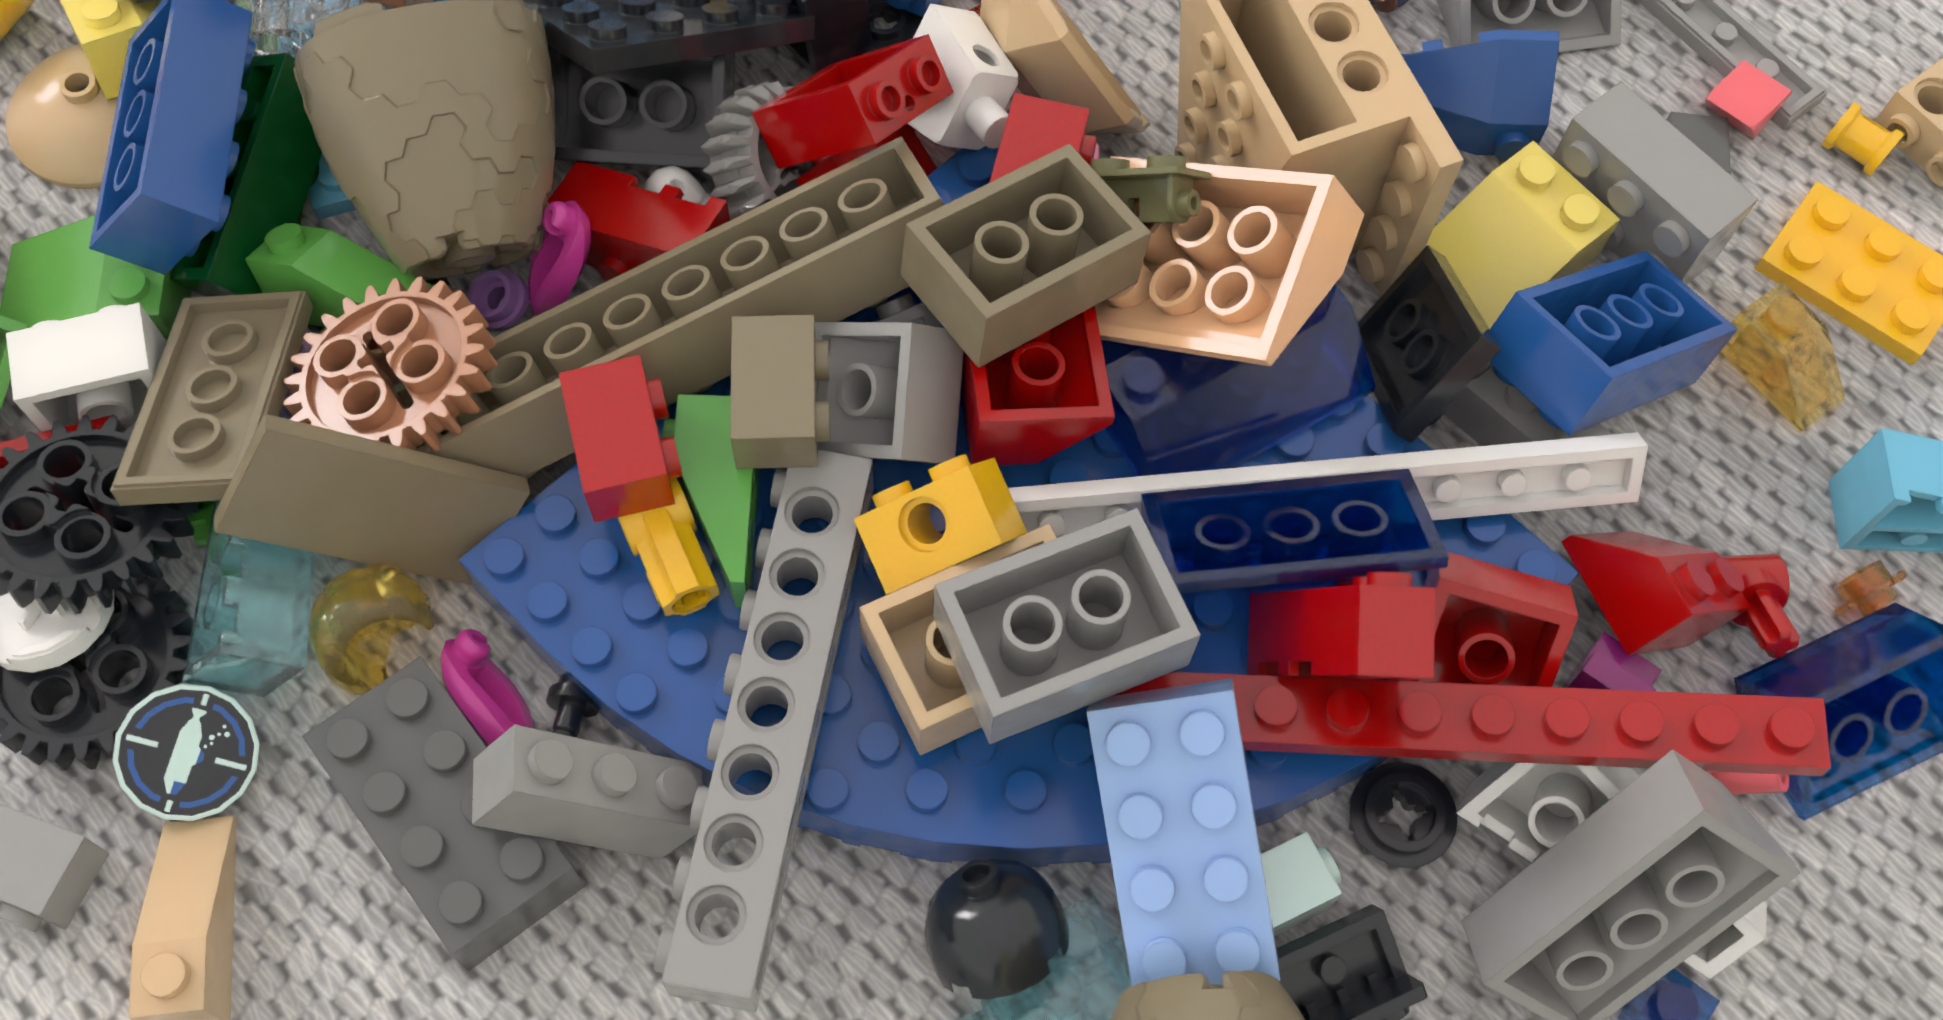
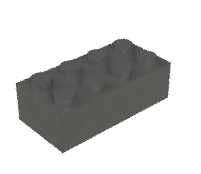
[302,656,585,972]

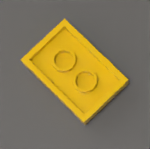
[1754,181,1943,365]

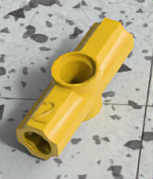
[618,478,720,616]

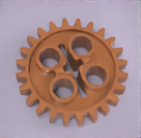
[283,277,497,452]

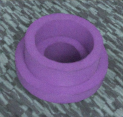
[468,269,529,330]

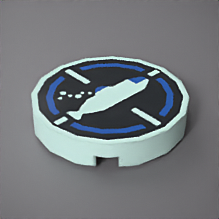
[112,683,260,821]

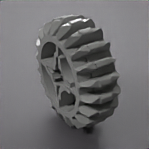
[700,81,815,219]

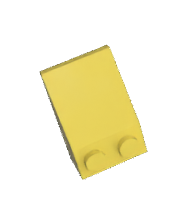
[1425,141,1620,329]

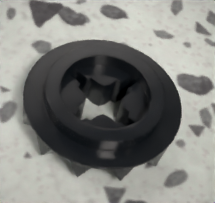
[1348,762,1457,870]

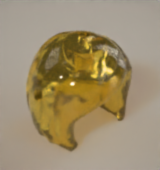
[308,563,435,695]

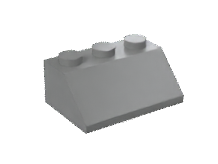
[1437,0,1622,52]

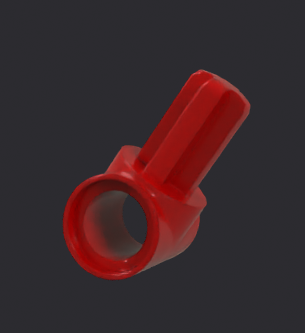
[1720,554,1800,658]

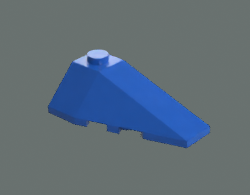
[1402,29,1560,161]

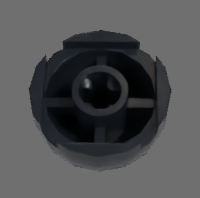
[924,859,1069,1000]

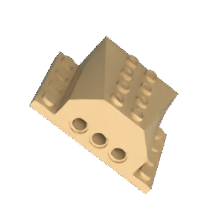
[1174,0,1464,296]

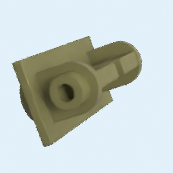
[1091,155,1212,224]

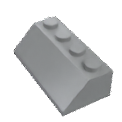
[1461,749,1801,1020]

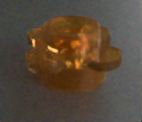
[1834,560,1908,617]

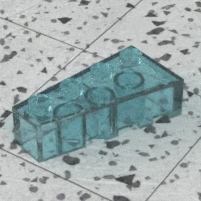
[183,500,314,697]

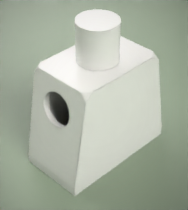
[906,3,1018,150]

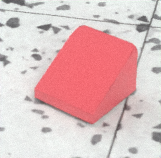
[1705,60,1792,140]

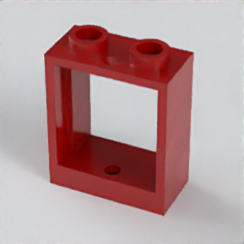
[751,34,954,169]

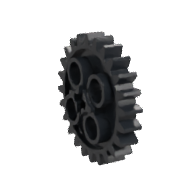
[0,415,199,614]
[0,573,203,771]

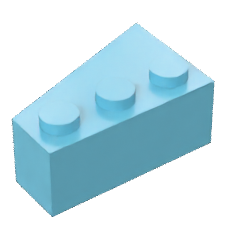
[1828,428,1943,553]

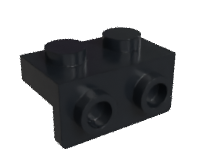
[1277,904,1428,1020]

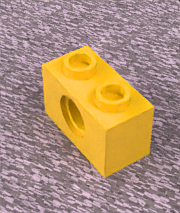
[853,454,1027,595]

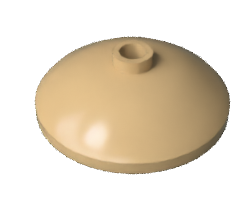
[5,44,118,189]

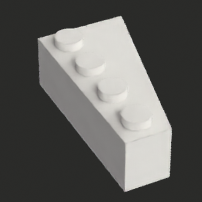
[1456,762,1767,979]

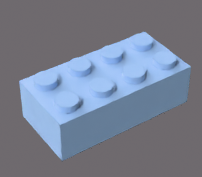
[1087,678,1280,986]

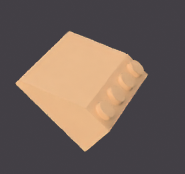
[1095,156,1365,366]

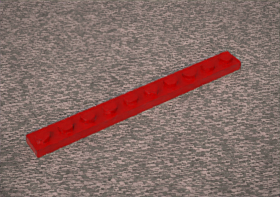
[1113,672,1831,776]

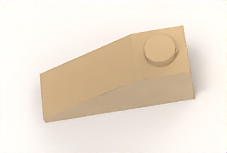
[128,815,237,1020]

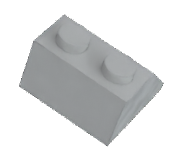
[814,322,963,464]

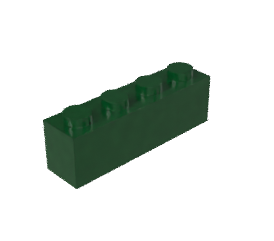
[170,53,322,297]

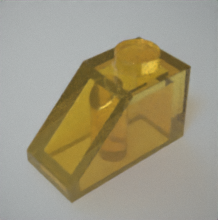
[1720,282,1845,433]

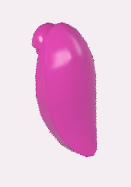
[528,200,591,317]
[440,629,534,746]

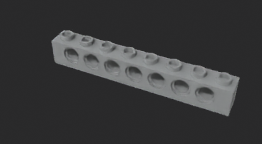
[654,450,874,1012]

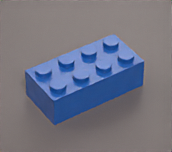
[89,0,256,275]
[1490,251,1738,436]

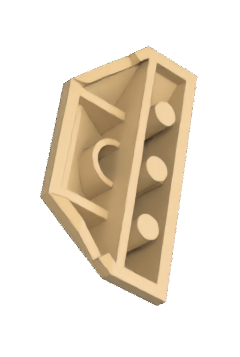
[980,0,1151,134]

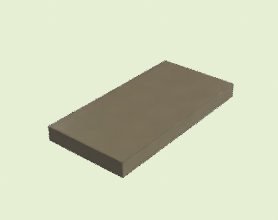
[110,291,314,506]
[214,413,530,585]

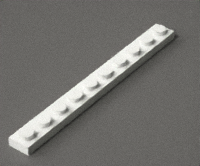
[1001,432,1648,546]

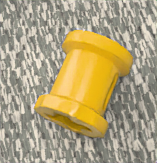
[1821,101,1905,177]

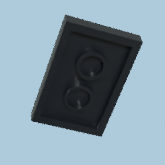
[1346,245,1501,443]

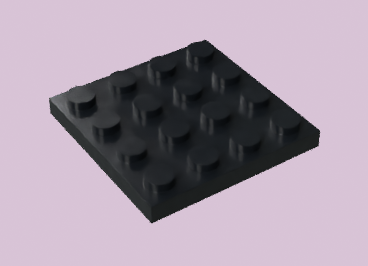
[523,0,815,75]

